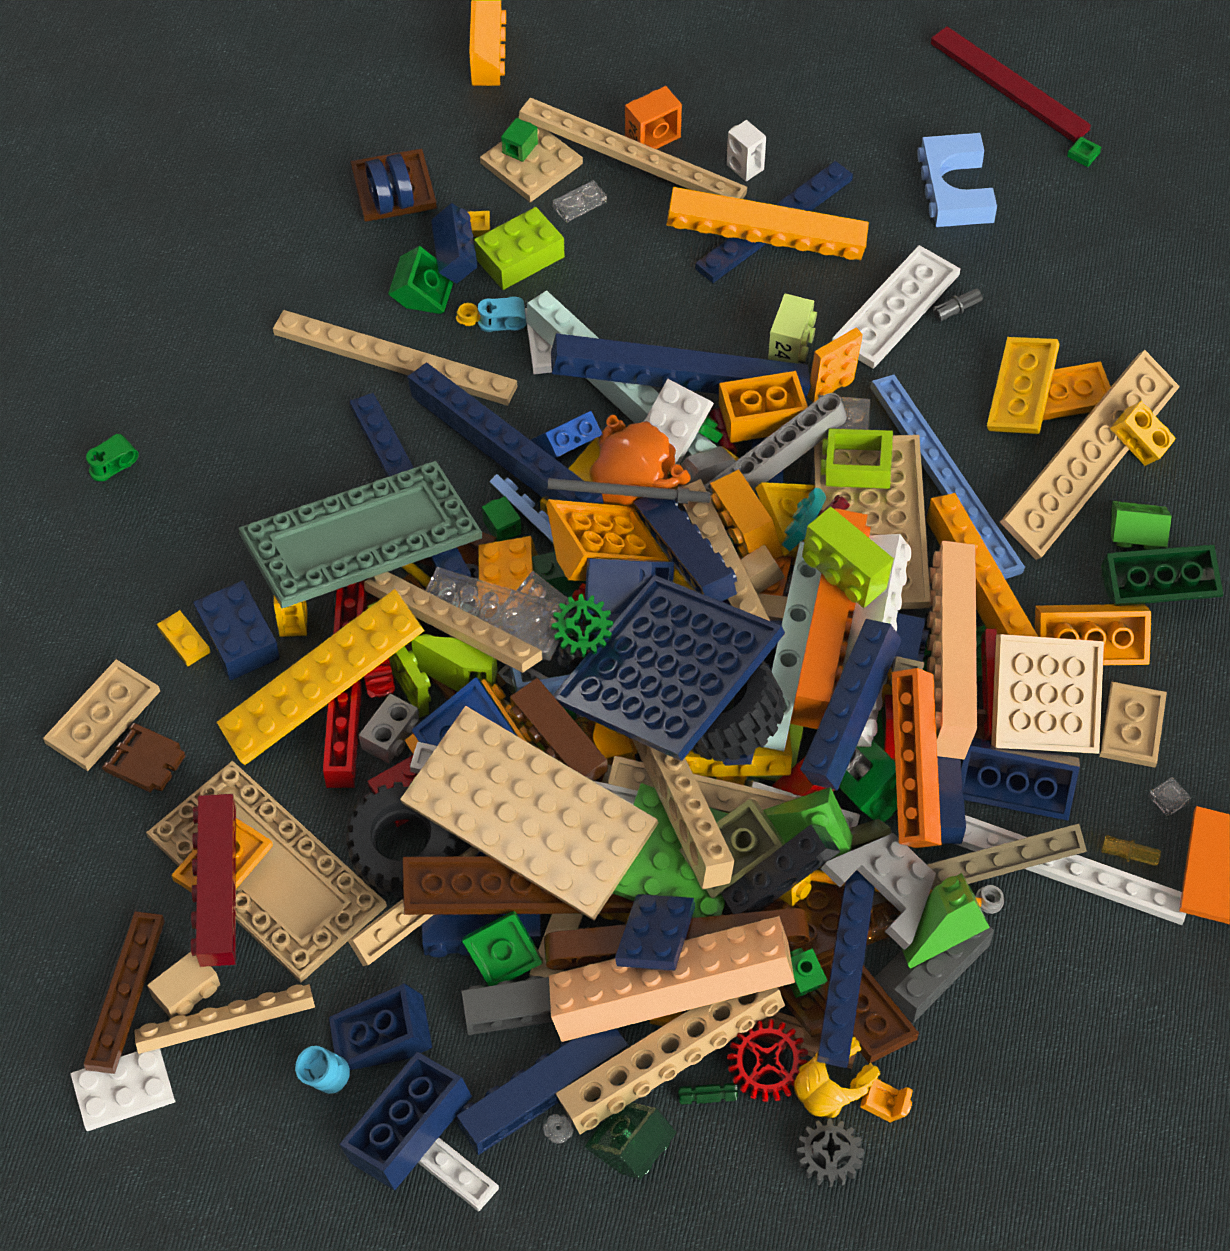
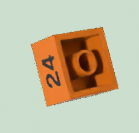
[625,86,682,149]

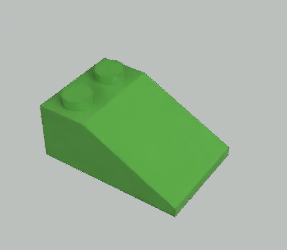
[763,787,853,859]
[901,873,990,969]

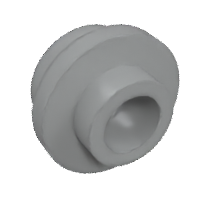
[975,885,1004,914]

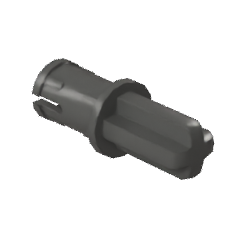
[933,289,983,322]

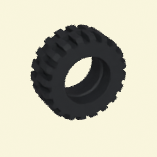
[691,661,785,761]
[346,782,458,898]

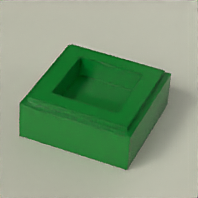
[1067,137,1101,167]

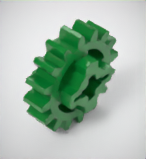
[551,594,613,657]

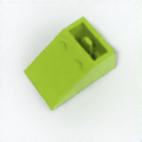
[412,634,497,692]

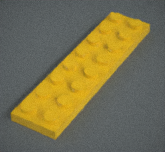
[217,589,424,765]

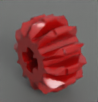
[364,658,395,698]

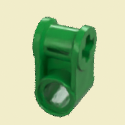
[86,434,139,481]

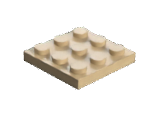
[480,126,583,202]

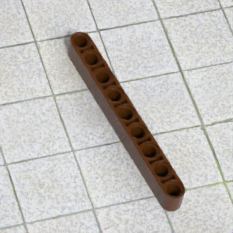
[544,908,810,970]

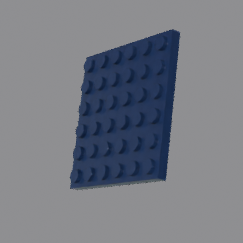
[553,575,785,761]

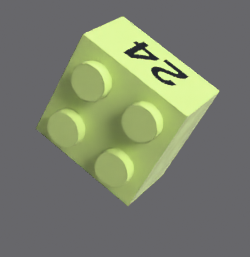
[768,294,817,364]

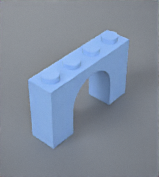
[917,133,997,227]

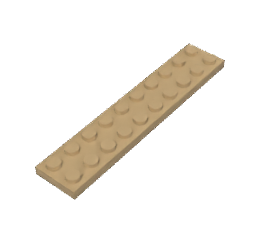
[1000,350,1180,560]

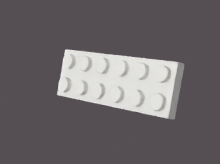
[832,245,960,369]

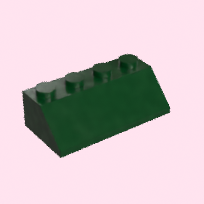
[1101,545,1224,606]

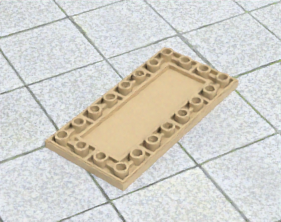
[146,761,387,983]

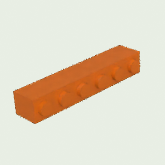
[891,668,941,848]

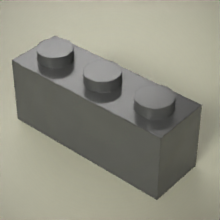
[462,976,553,1035]

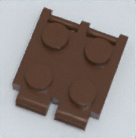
[102,723,186,793]

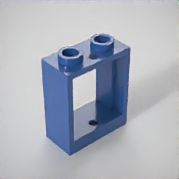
[531,411,603,458]

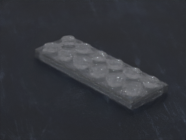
[417,567,573,661]

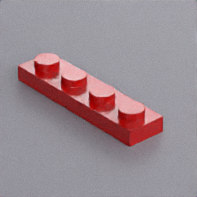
[981,629,997,741]

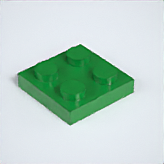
[462,911,543,986]

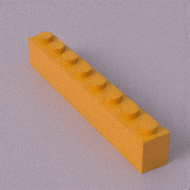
[666,187,869,260]
[926,493,1038,637]

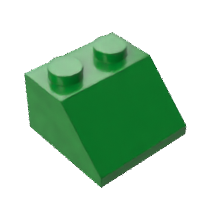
[388,246,453,314]

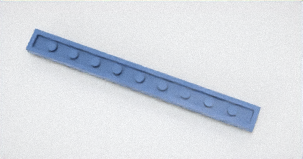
[870,375,1025,579]

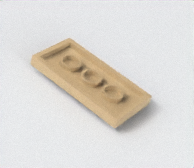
[43,659,160,771]

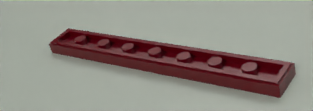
[931,26,1091,143]

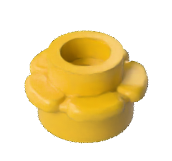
[456,303,480,326]

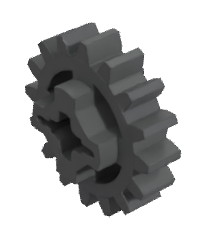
[796,1119,864,1187]

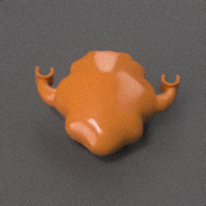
[589,415,690,506]

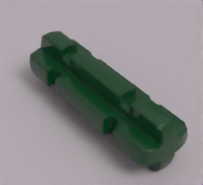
[678,1083,738,1105]

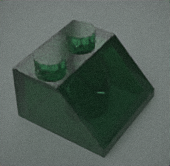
[585,1102,677,1180]

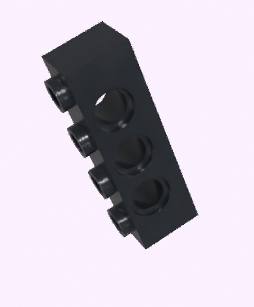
[721,824,840,914]

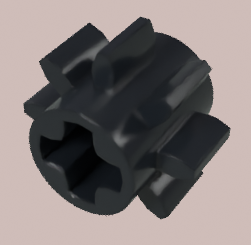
[557,638,590,673]

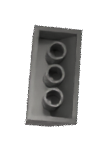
[874,926,994,1023]

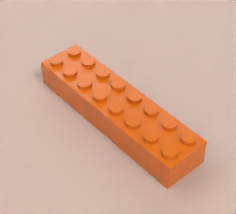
[790,508,871,729]

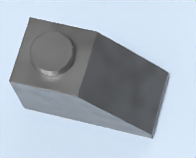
[678,446,736,487]

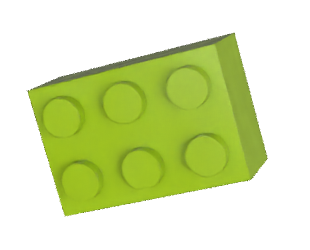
[474,207,565,290]
[802,506,894,608]

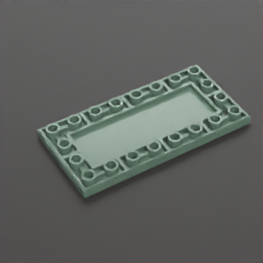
[239,461,482,609]

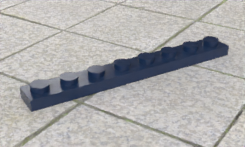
[695,161,853,283]
[816,870,875,1068]

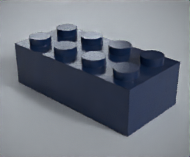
[339,1052,472,1190]

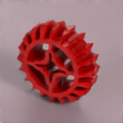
[727,1019,809,1102]

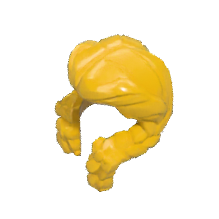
[794,1037,880,1118]

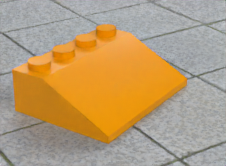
[546,499,669,581]

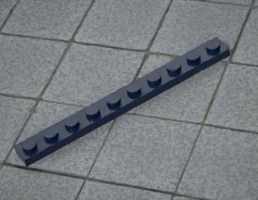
[349,393,471,589]

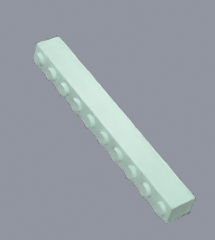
[526,291,717,465]

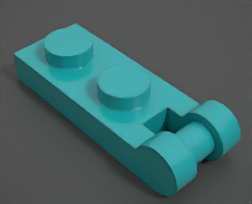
[782,488,826,551]

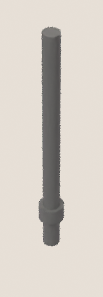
[547,478,711,504]

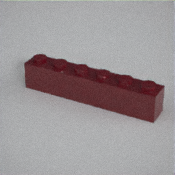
[191,794,236,967]

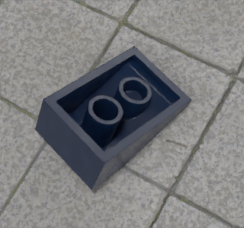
[329,984,432,1070]

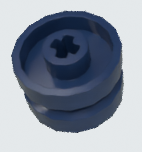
[365,153,414,215]

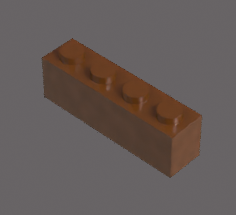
[510,677,608,781]

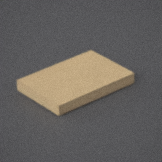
[1099,682,1167,768]

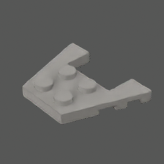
[820,833,936,950]

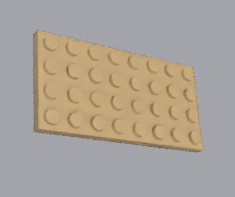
[814,435,931,609]
[400,706,659,920]

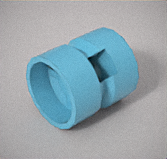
[295,1046,350,1094]

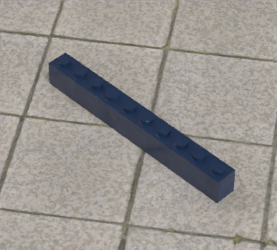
[551,333,811,399]
[407,362,604,504]

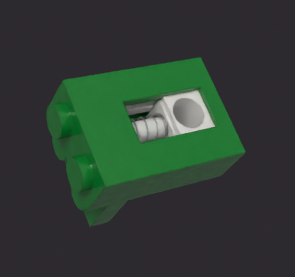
[839,739,897,822]

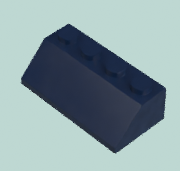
[961,737,1080,821]

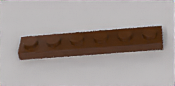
[83,912,165,1074]

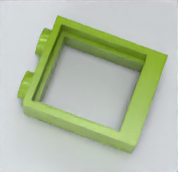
[821,428,893,489]

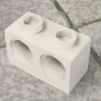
[727,120,766,181]

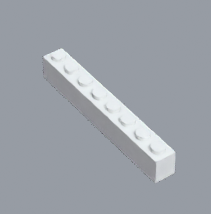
[842,534,911,747]

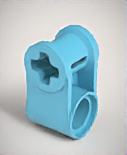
[478,297,527,332]

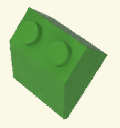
[1111,501,1172,550]

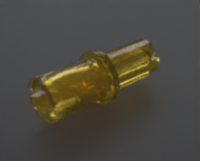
[1102,835,1161,865]

